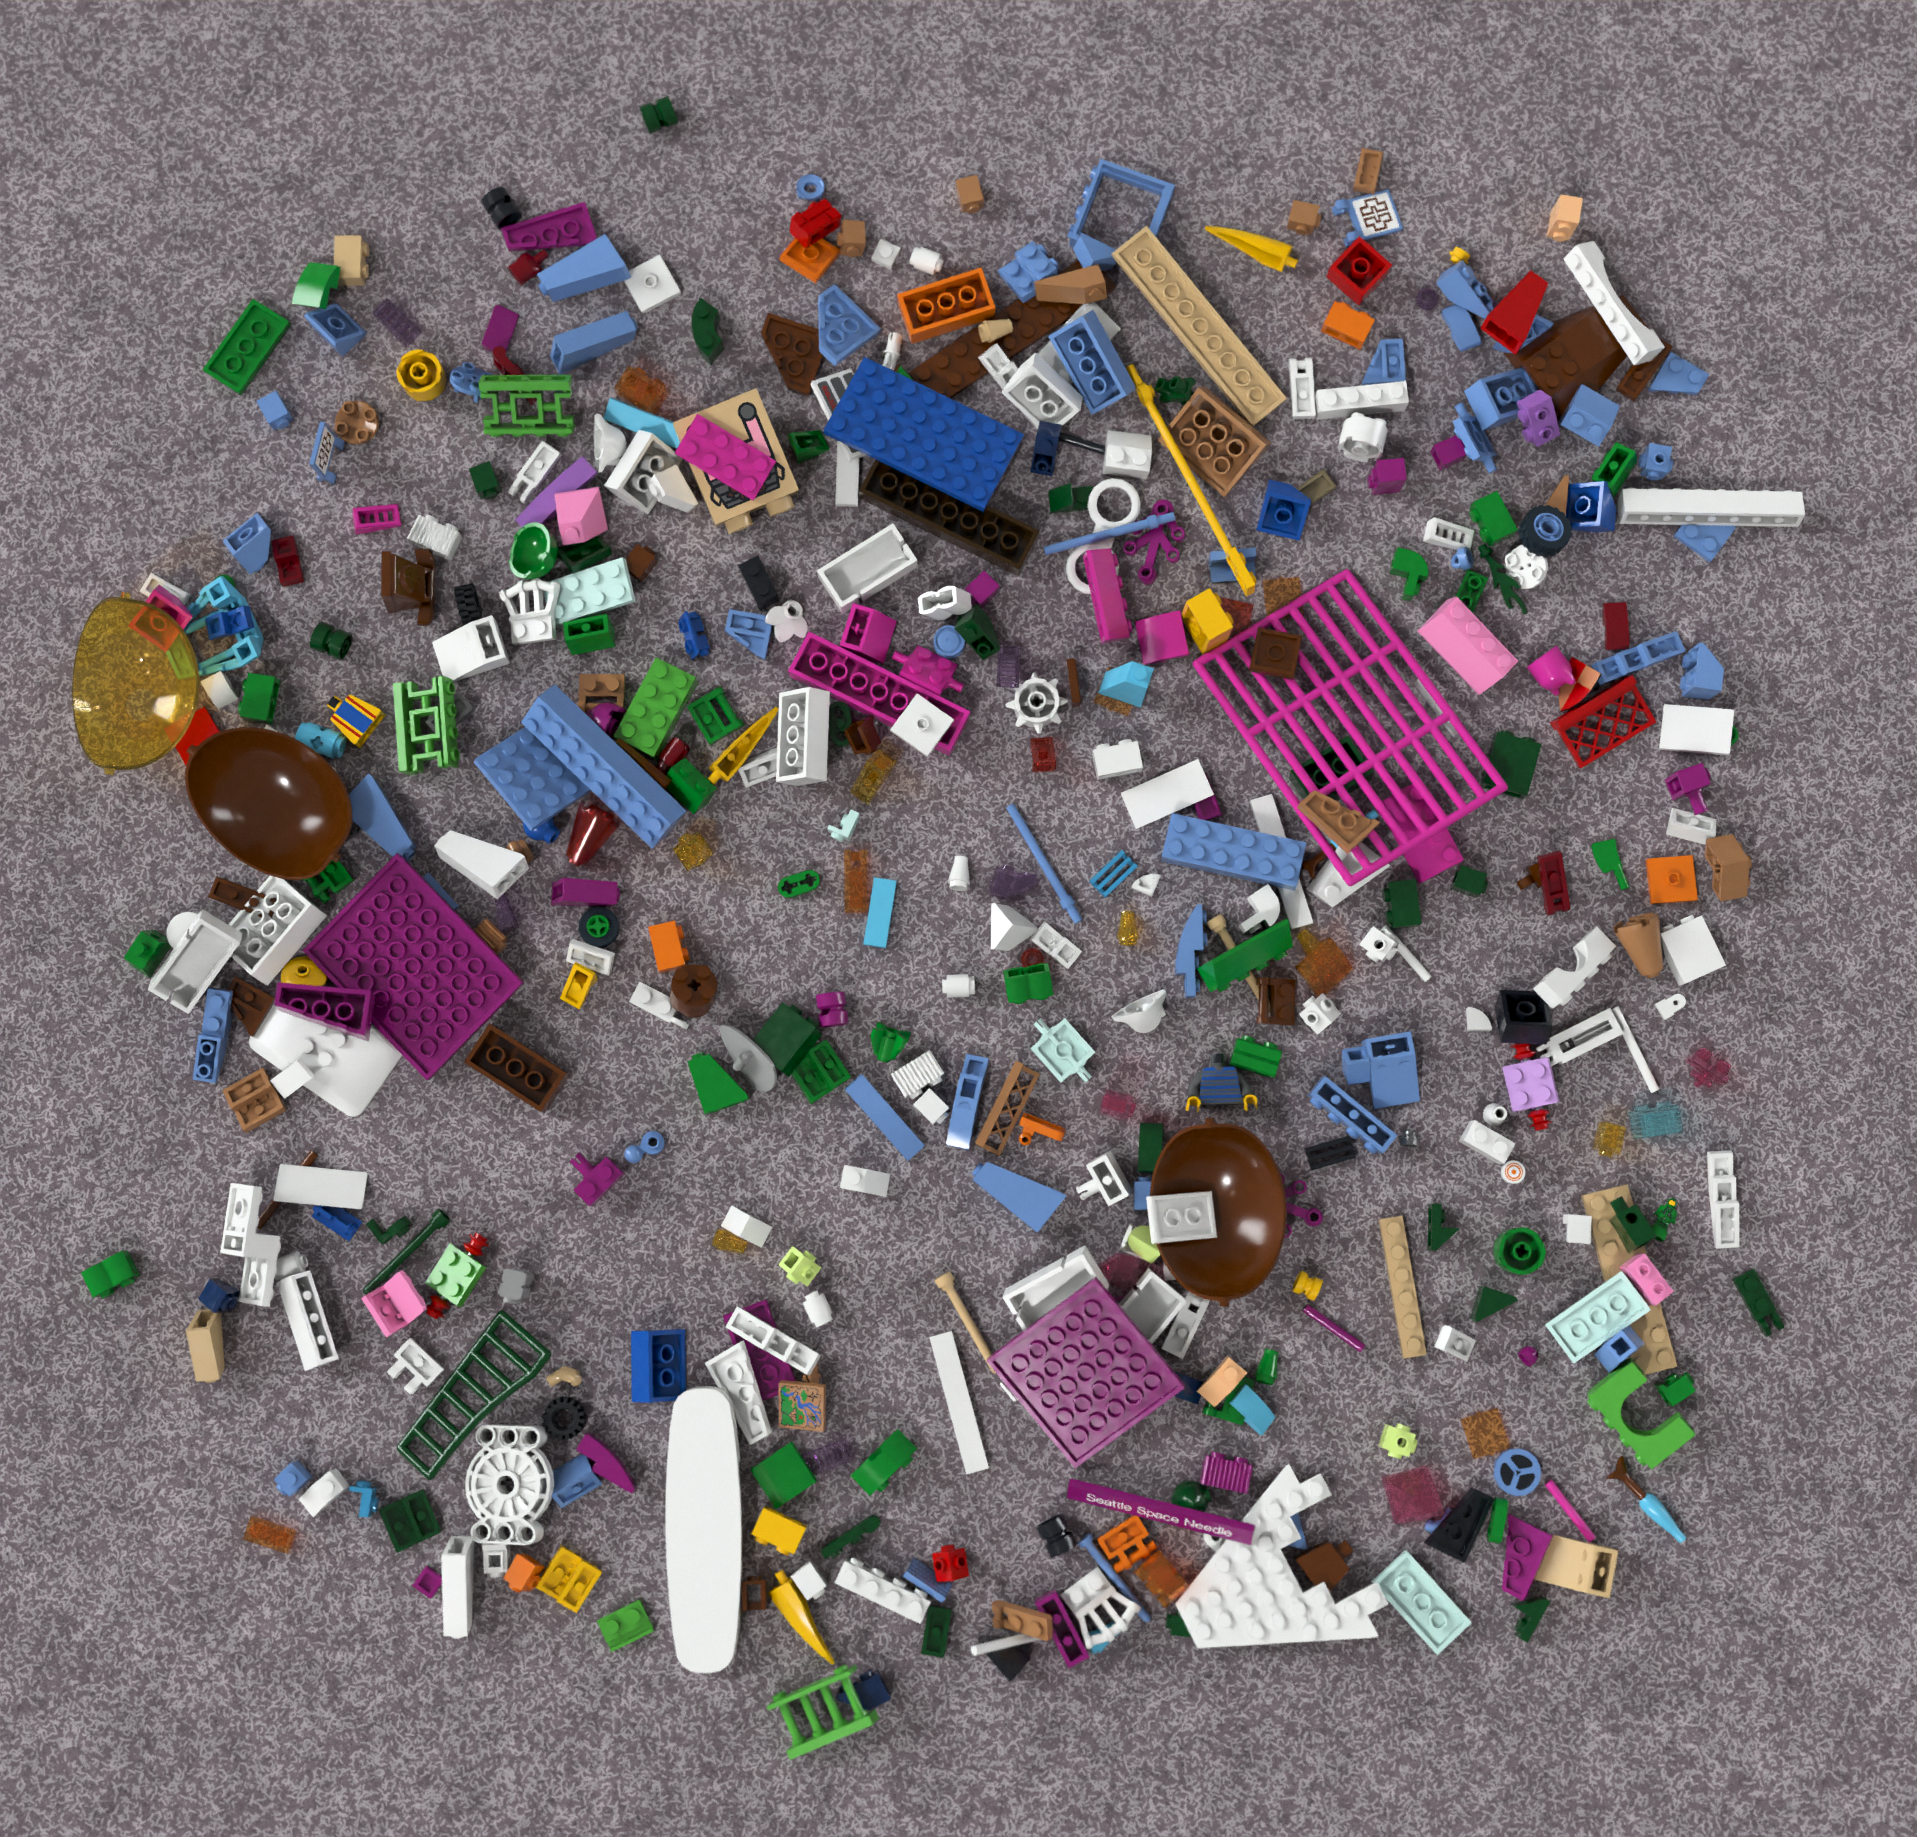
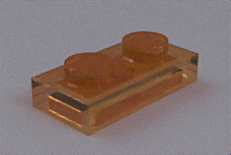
[243,1516,297,1554]

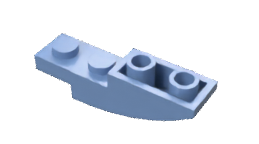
[1175,904,1207,998]
[193,987,233,1083]
[946,1054,989,1150]

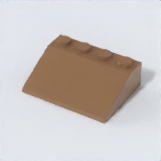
[1158,386,1272,497]

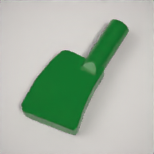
[1591,839,1630,890]

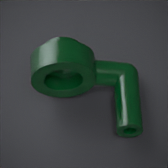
[366,1216,411,1244]

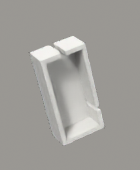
[817,524,918,614]
[148,909,242,1014]
[1003,1245,1109,1331]
[1119,1268,1187,1344]

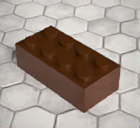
[464,1023,570,1113]

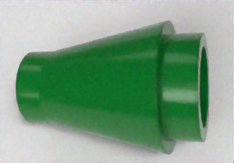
[1254,1349,1279,1385]

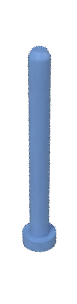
[1078,1533,1151,1623]

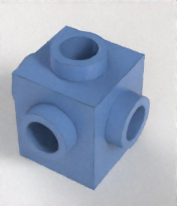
[1638,443,1673,480]

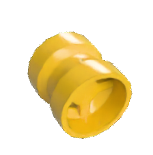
[1292,1270,1323,1301]

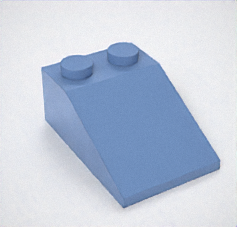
[1464,367,1538,431]

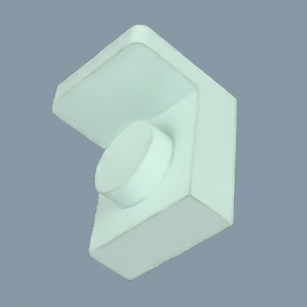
[827,810,860,842]

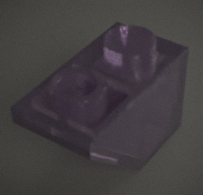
[987,864,1040,902]

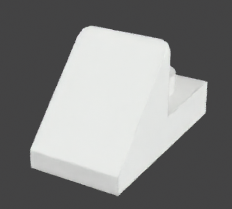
[1434,1325,1476,1362]

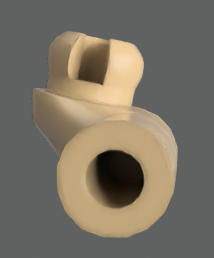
[546,1366,582,1387]

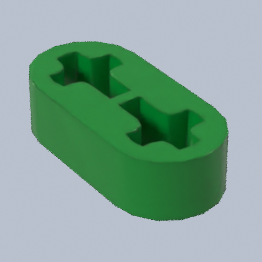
[778,870,820,899]
[1487,1497,1508,1544]

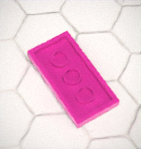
[674,414,776,501]

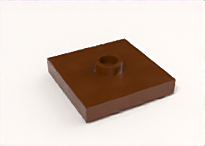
[1249,627,1302,680]

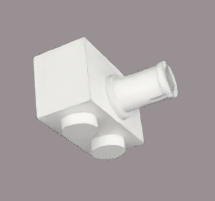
[1076,1151,1133,1206]

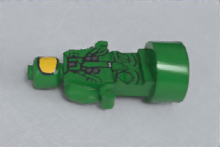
[1650,1198,1677,1242]

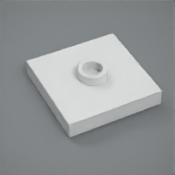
[624,255,681,315]
[890,694,954,757]

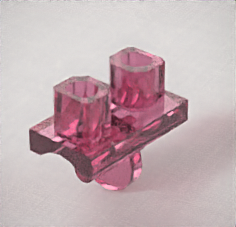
[1685,1047,1731,1088]

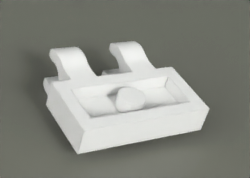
[387,1338,445,1395]

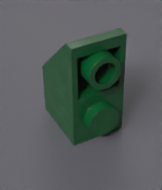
[954,603,1001,660]

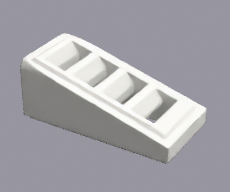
[1423,517,1474,550]

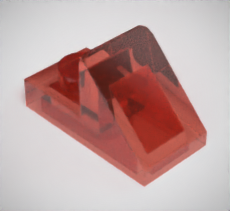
[1030,737,1056,772]

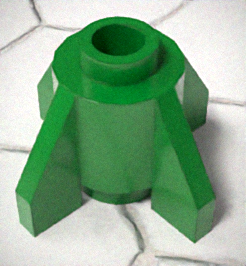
[870,1022,911,1063]

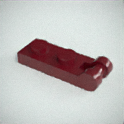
[493,346,537,405]
[1537,851,1570,916]

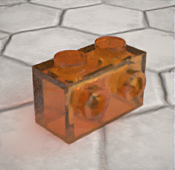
[614,365,668,415]

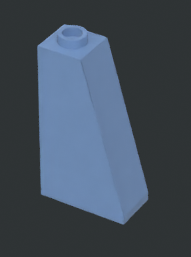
[537,234,631,302]
[550,311,638,375]
[349,773,417,862]
[972,1162,1066,1232]

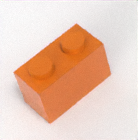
[1321,301,1375,350]
[648,920,690,973]

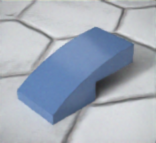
[1441,304,1481,352]

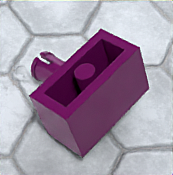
[1665,763,1711,815]
[569,1152,626,1207]

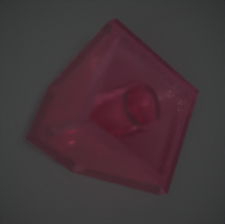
[1381,1465,1444,1524]

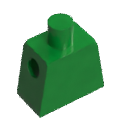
[124,930,171,978]

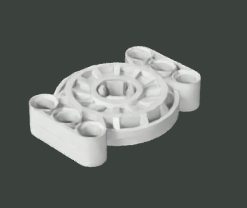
[465,1424,554,1545]

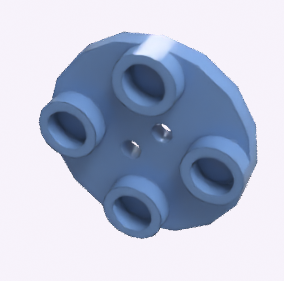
[449,362,493,403]

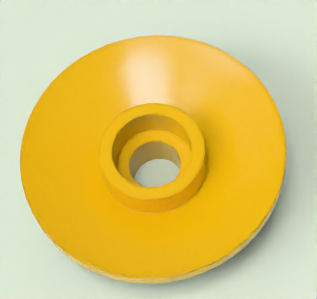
[281,956,327,986]

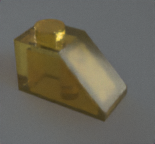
[850,749,897,805]

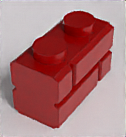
[789,199,842,249]

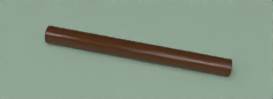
[257,1150,318,1230]

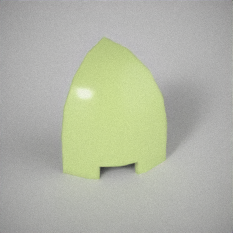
[1128,1226,1161,1264]

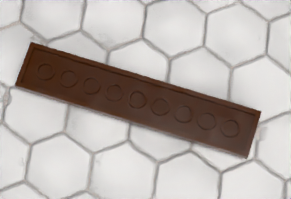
[909,260,1116,399]

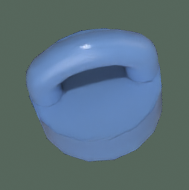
[1451,547,1474,570]

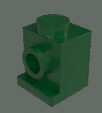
[1165,1609,1191,1637]

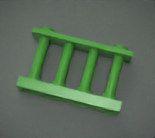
[766,1664,879,1760]

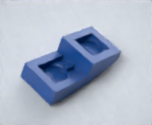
[205,606,255,640]

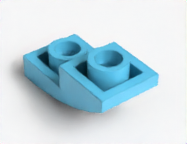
[1230,1384,1276,1436]

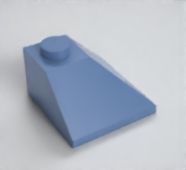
[223,513,271,575]

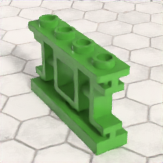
[478,375,575,437]
[393,675,460,775]

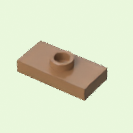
[1353,148,1384,195]

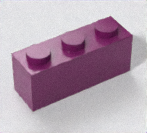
[1034,1589,1090,1668]

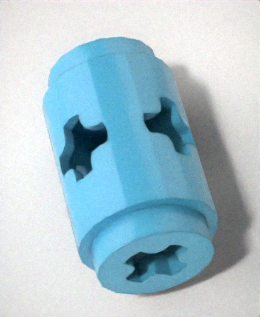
[295,722,347,759]

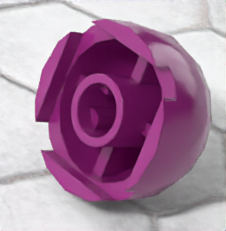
[586,702,627,740]

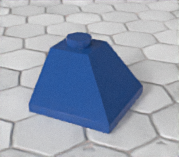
[1256,479,1311,541]
[1566,481,1616,533]

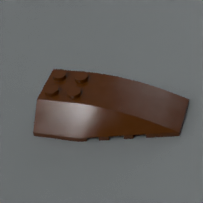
[1504,295,1650,422]

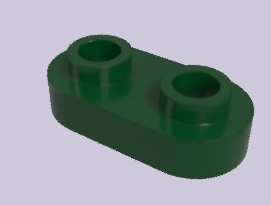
[829,701,852,747]

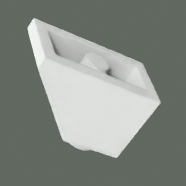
[648,464,698,513]
[840,1165,891,1197]
[299,1468,350,1517]

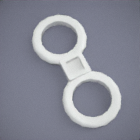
[1066,478,1141,594]

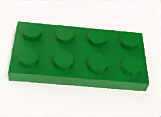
[202,299,291,396]

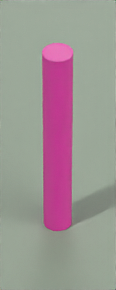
[1544,1479,1596,1542]

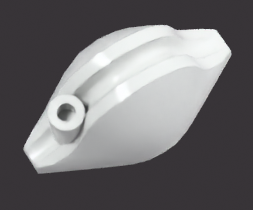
[594,414,627,473]
[1111,989,1167,1033]

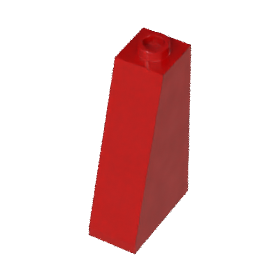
[1480,270,1548,355]

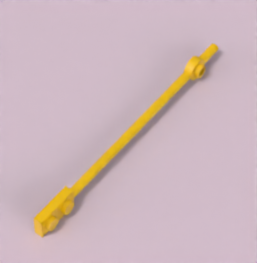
[1126,364,1257,596]

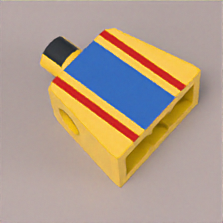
[327,695,386,748]

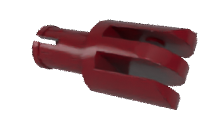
[656,737,690,775]

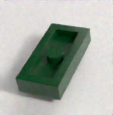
[921,1605,952,1658]

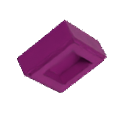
[412,1565,442,1600]

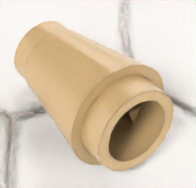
[978,319,1013,343]

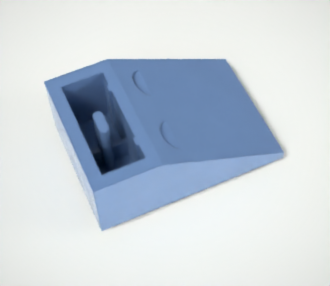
[1361,1031,1420,1109]

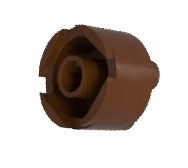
[670,964,717,1018]

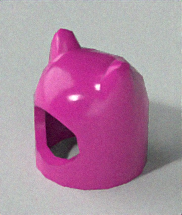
[1526,645,1575,696]

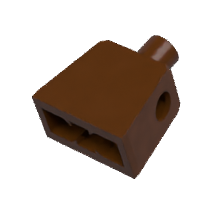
[1294,1540,1354,1592]

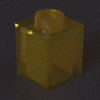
[1592,1121,1626,1158]

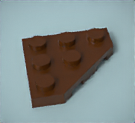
[761,313,824,397]

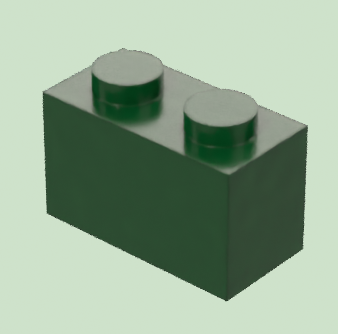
[1382,879,1422,930]

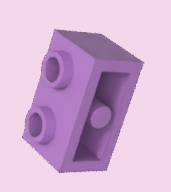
[1517,390,1561,447]

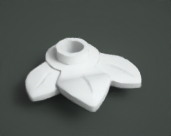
[765,600,808,643]

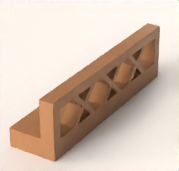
[975,1061,1040,1157]

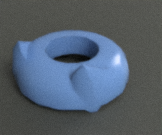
[796,174,824,201]

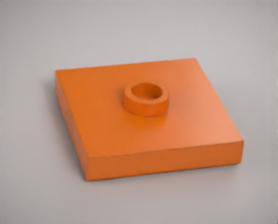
[779,238,840,283]
[1645,855,1698,905]

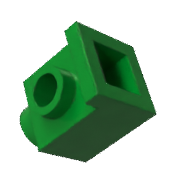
[1654,1372,1696,1406]

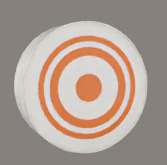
[1501,1160,1525,1184]

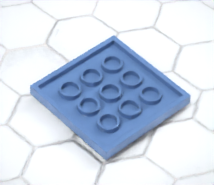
[474,727,592,831]

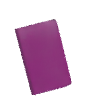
[481,304,519,352]

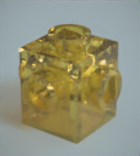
[673,831,714,871]

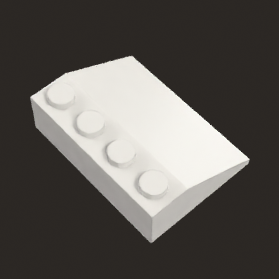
[228,876,327,986]

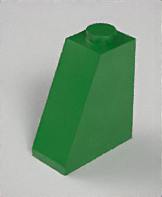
[687,1052,750,1115]

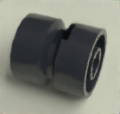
[481,187,522,230]
[1036,1513,1077,1558]

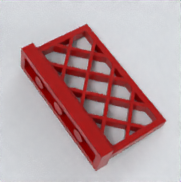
[1550,675,1656,769]

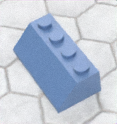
[1048,310,1137,415]

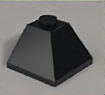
[978,1635,1031,1682]

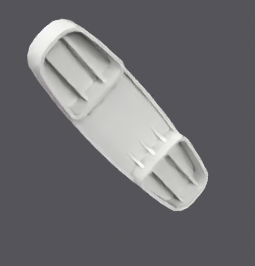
[665,1386,742,1673]

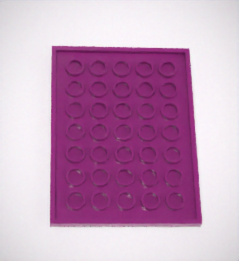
[302,853,524,1080]

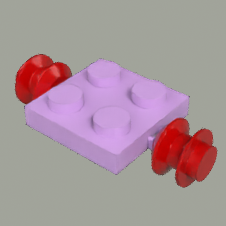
[1502,1043,1560,1131]

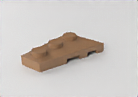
[1297,790,1380,854]

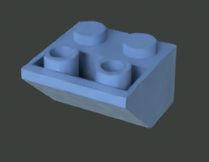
[1679,643,1724,700]

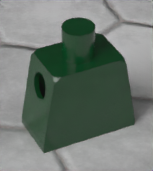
[1610,1196,1657,1254]

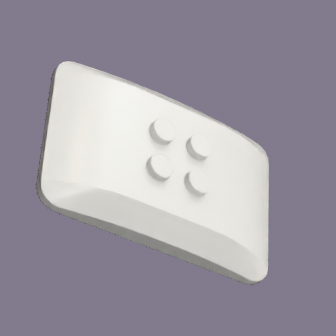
[249,973,403,1117]

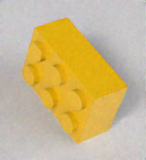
[1181,588,1234,655]

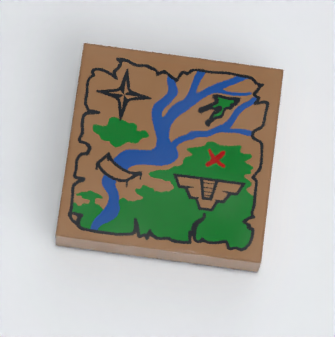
[779,1380,826,1432]

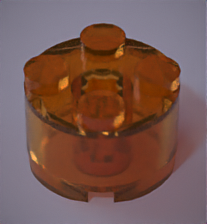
[1134,1550,1189,1609]

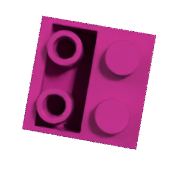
[840,603,897,664]

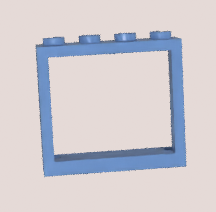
[1067,159,1175,263]

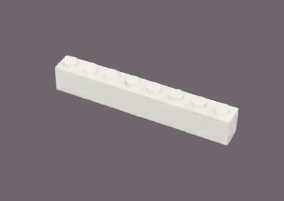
[1617,488,1805,527]

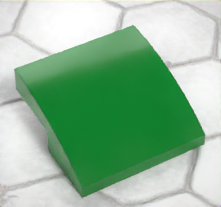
[292,262,341,309]
[791,1039,851,1104]
[750,1441,818,1509]

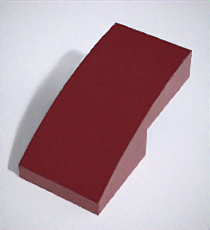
[271,535,304,587]
[1602,602,1629,650]

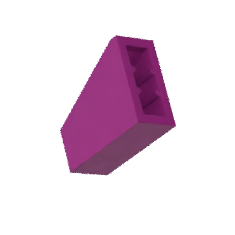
[551,878,620,907]

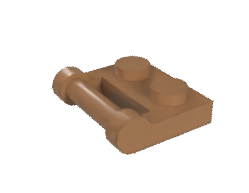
[578,674,625,714]

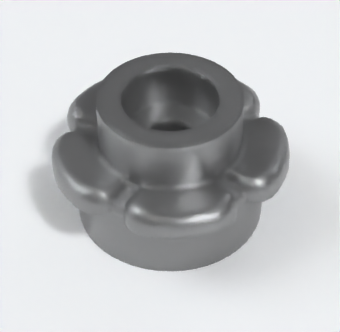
[1398,1131,1421,1147]

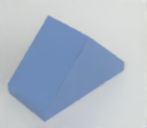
[1073,232,1116,271]

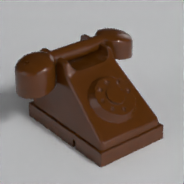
[381,549,436,626]

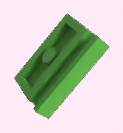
[597,1599,655,1652]

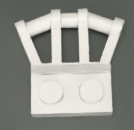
[499,578,561,645]
[1060,1567,1141,1650]

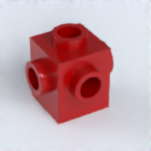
[932,1544,969,1582]

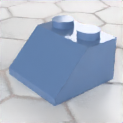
[1558,384,1620,447]

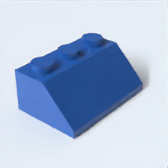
[631,1329,686,1403]

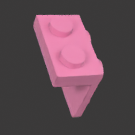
[361,1270,427,1338]

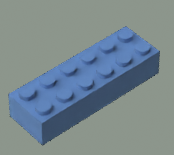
[1161,813,1306,891]

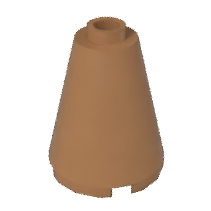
[1612,912,1663,978]

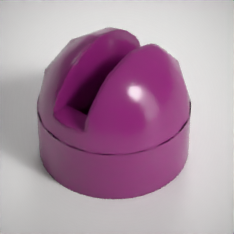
[1517,1346,1538,1367]

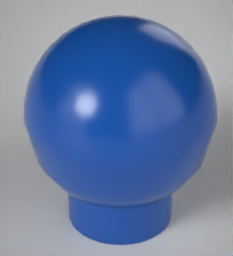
[523,817,561,845]

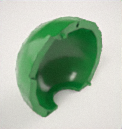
[508,522,559,580]

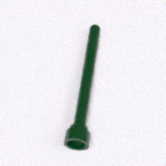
[363,1208,451,1294]

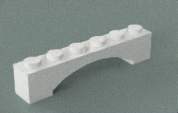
[1564,241,1665,365]

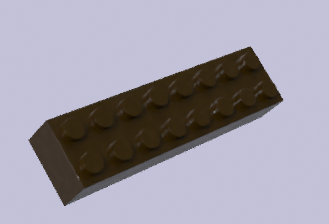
[859,459,1040,576]

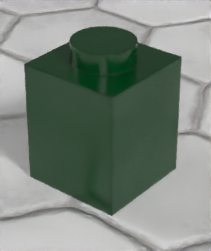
[469,461,502,500]
[1450,865,1488,898]

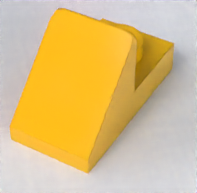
[560,962,598,1009]

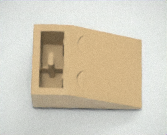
[1535,1534,1618,1598]

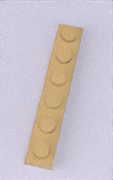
[1378,1216,1427,1358]

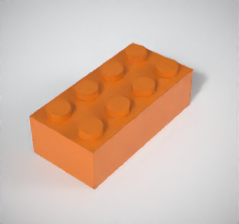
[897,267,996,344]

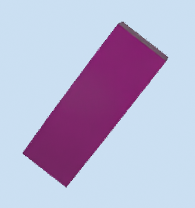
[576,1432,637,1494]

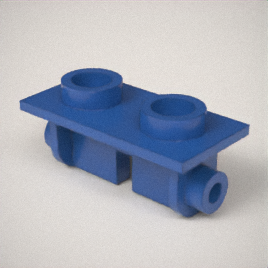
[678,611,710,661]
[311,1205,362,1242]

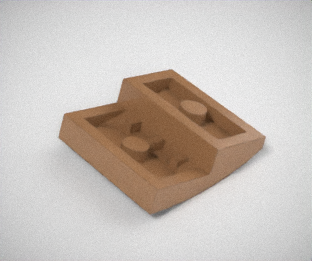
[222,1067,287,1133]

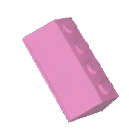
[1417,597,1518,695]

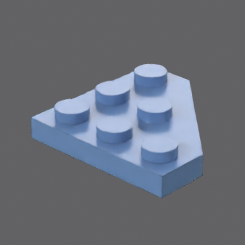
[818,284,881,366]

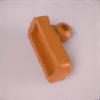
[1019,1112,1066,1145]

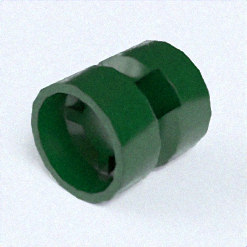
[639,96,678,134]
[310,622,352,660]

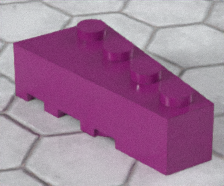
[274,982,375,1042]

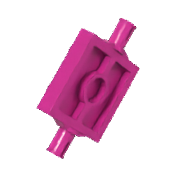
[892,645,965,696]

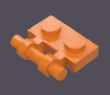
[1096,1515,1157,1573]

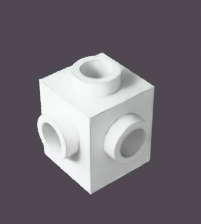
[1359,926,1397,962]
[1299,993,1341,1035]

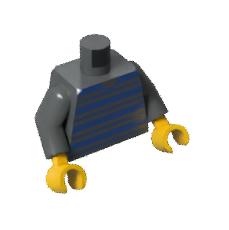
[1185,1054,1258,1112]

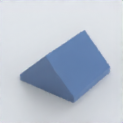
[304,303,366,357]

